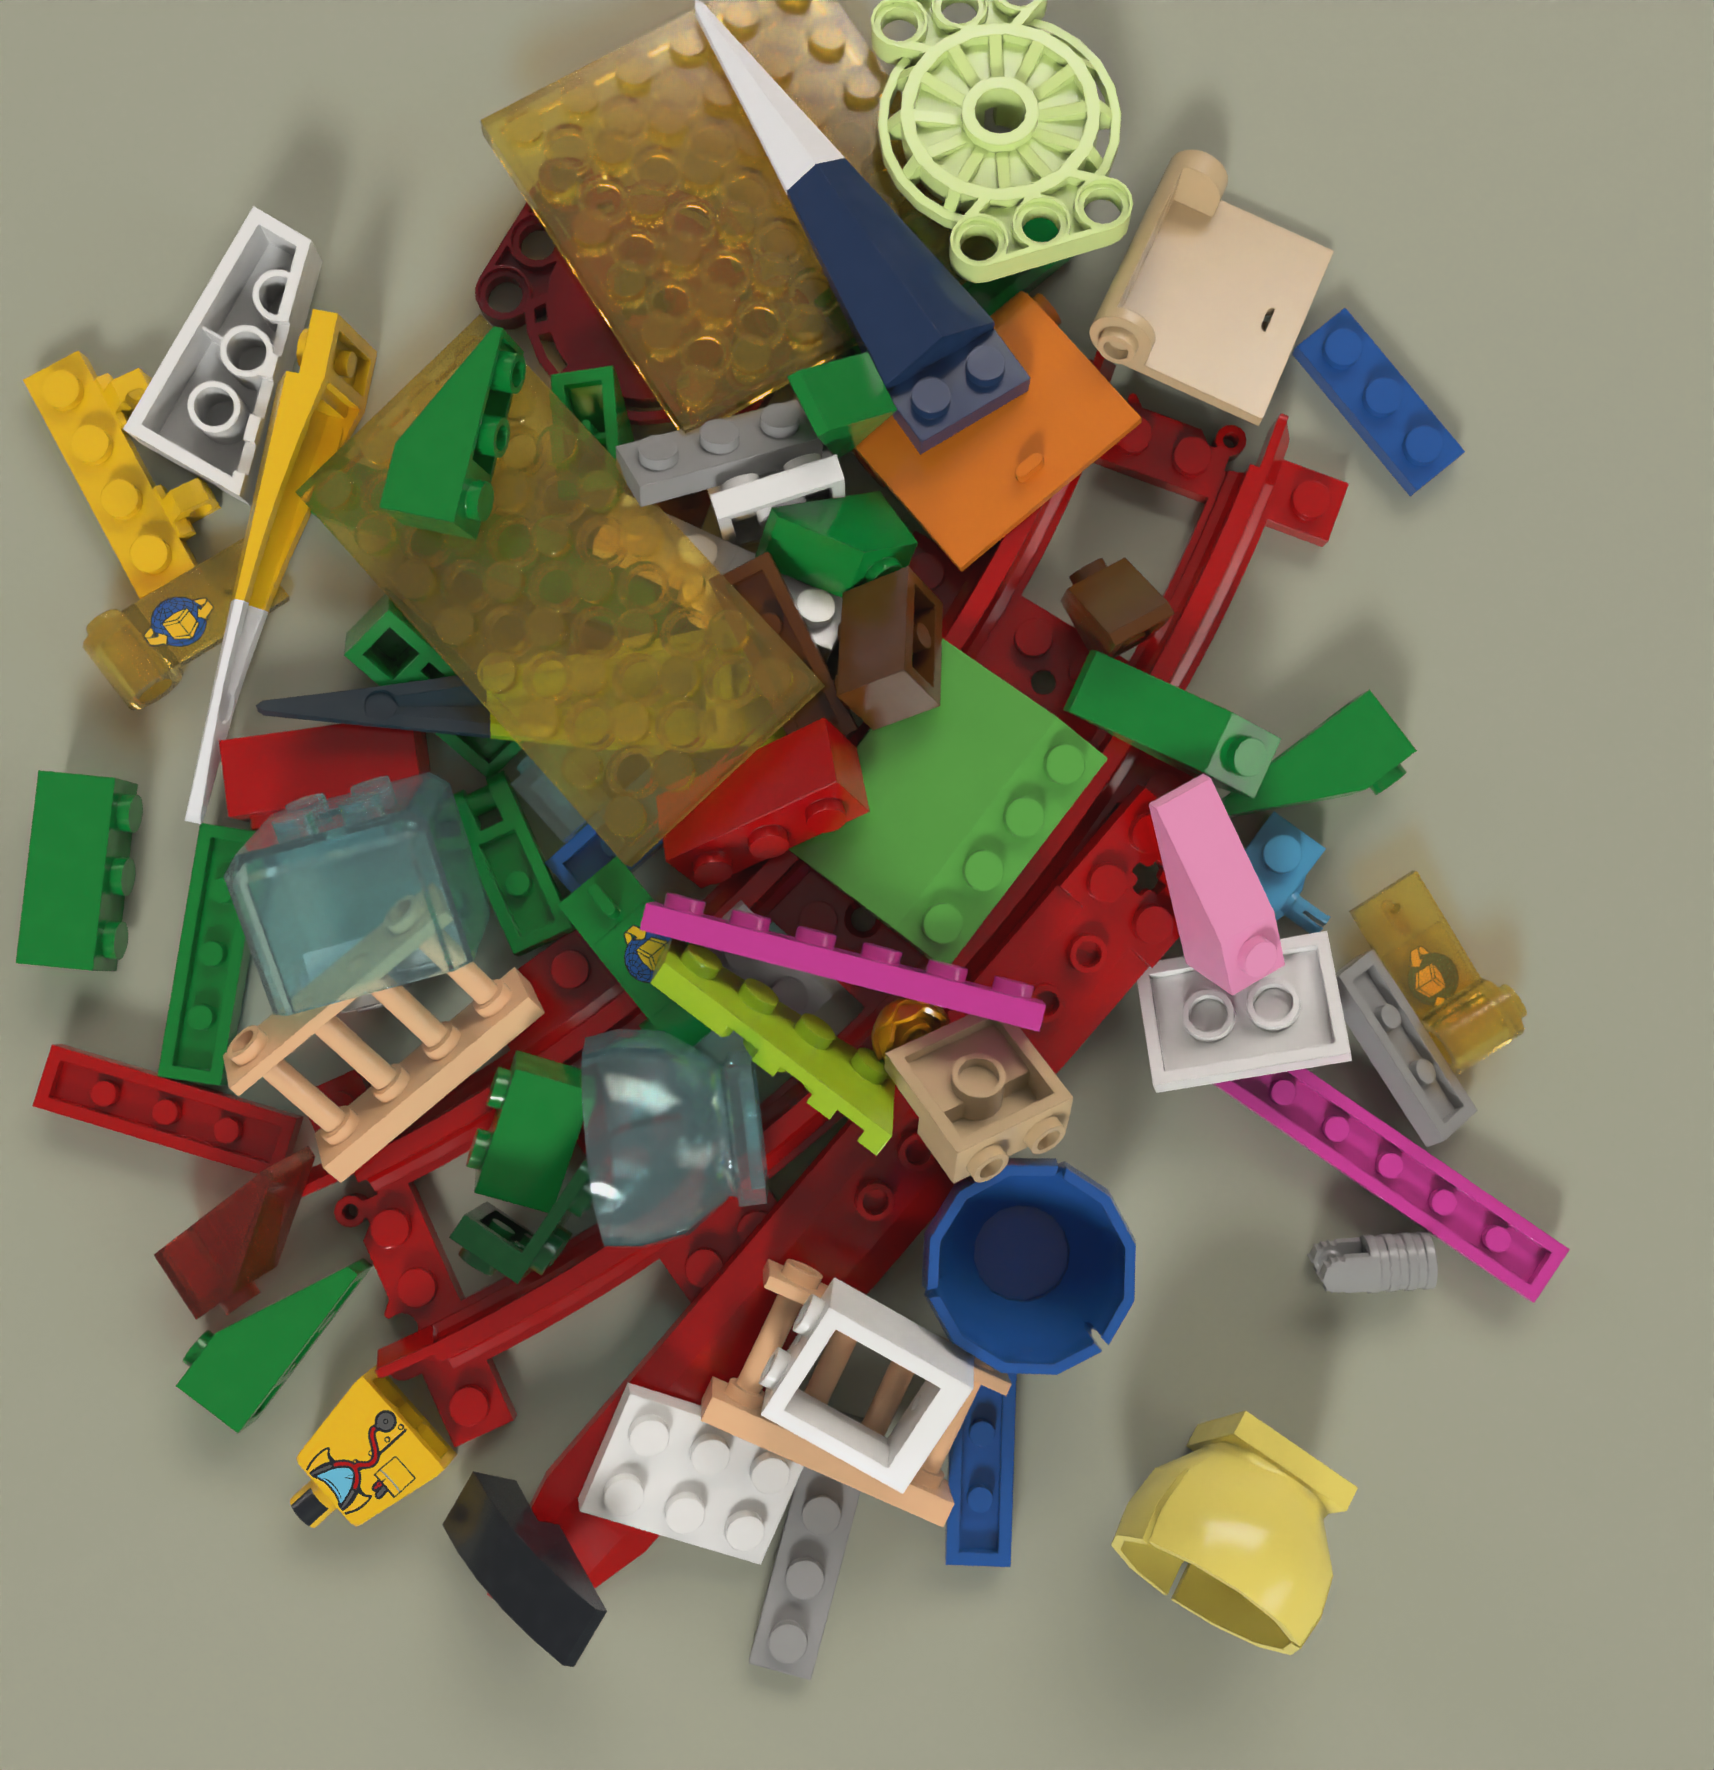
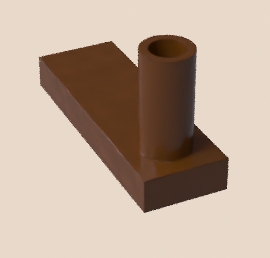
[710,552,859,736]

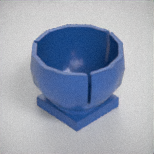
[922,1158,1136,1375]

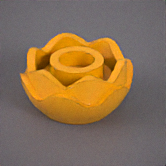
[871,997,949,1061]

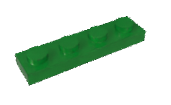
[157,823,270,1086]

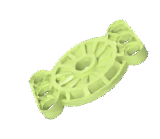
[871,0,1133,283]

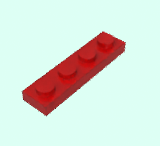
[32,1044,304,1180]

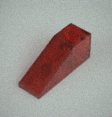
[154,1146,316,1320]

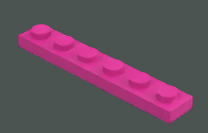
[639,893,1046,1032]
[1213,1069,1570,1303]

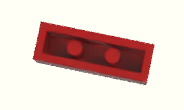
[657,717,870,889]
[219,723,434,831]

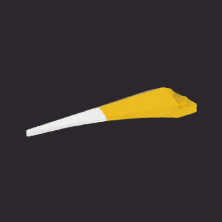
[184,309,377,824]

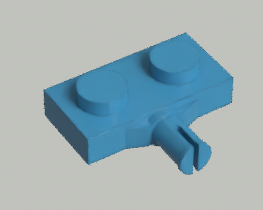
[1245,811,1331,934]

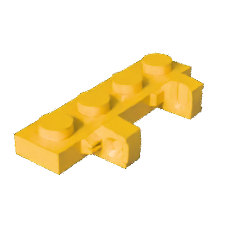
[23,350,221,603]

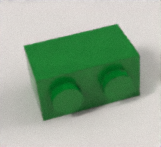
[466,1050,594,1213]

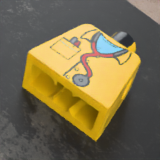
[290,1364,457,1528]

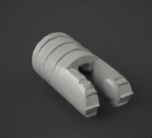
[1307,1231,1438,1294]

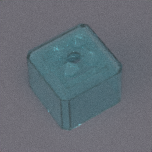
[224,772,492,1016]

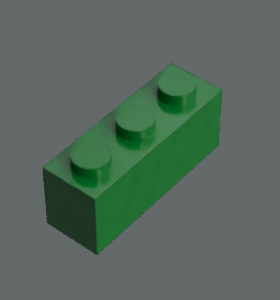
[16,770,143,971]

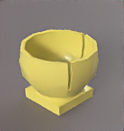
[1111,1411,1358,1655]

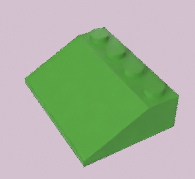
[788,638,1108,964]

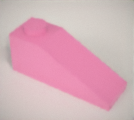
[1149,774,1285,996]

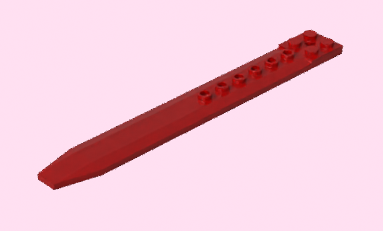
[487,784,1180,1599]

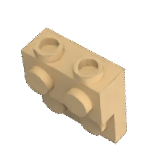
[884,1014,1073,1183]

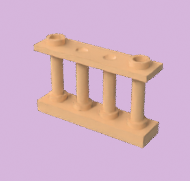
[223,883,545,1183]
[701,1259,1012,1527]

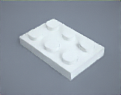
[1137,931,1352,1093]
[578,1383,804,1565]

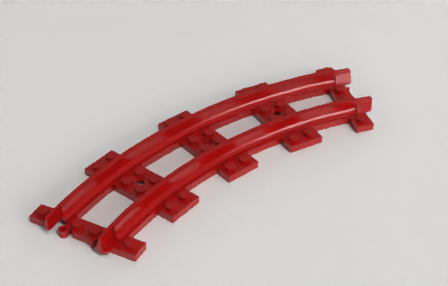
[295,350,1349,1448]

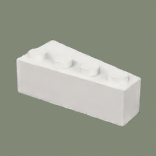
[123,206,323,506]

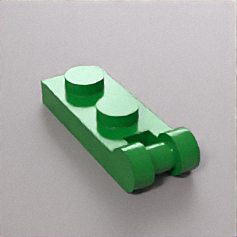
[446,770,577,957]

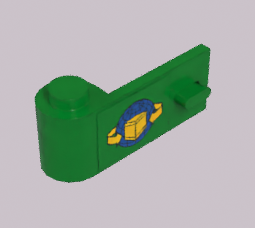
[557,856,712,1056]

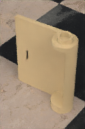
[1089,150,1334,426]

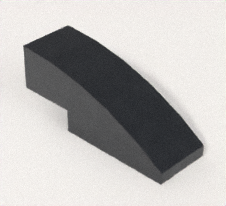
[442,1471,607,1667]

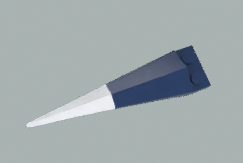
[695,0,1031,455]

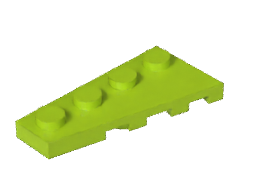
[650,938,895,1156]

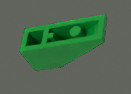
[344,589,528,778]
[1063,650,1281,798]
[1221,689,1417,818]
[176,1258,373,1433]

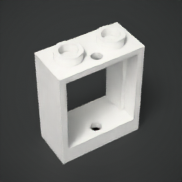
[759,1277,974,1494]

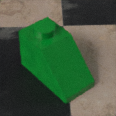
[755,491,918,598]

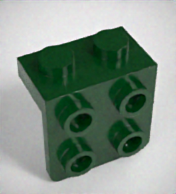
[449,1151,610,1284]

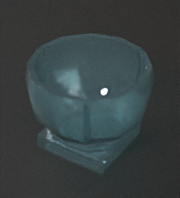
[581,1029,769,1248]

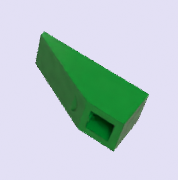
[379,326,526,540]

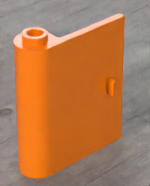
[851,291,1142,572]

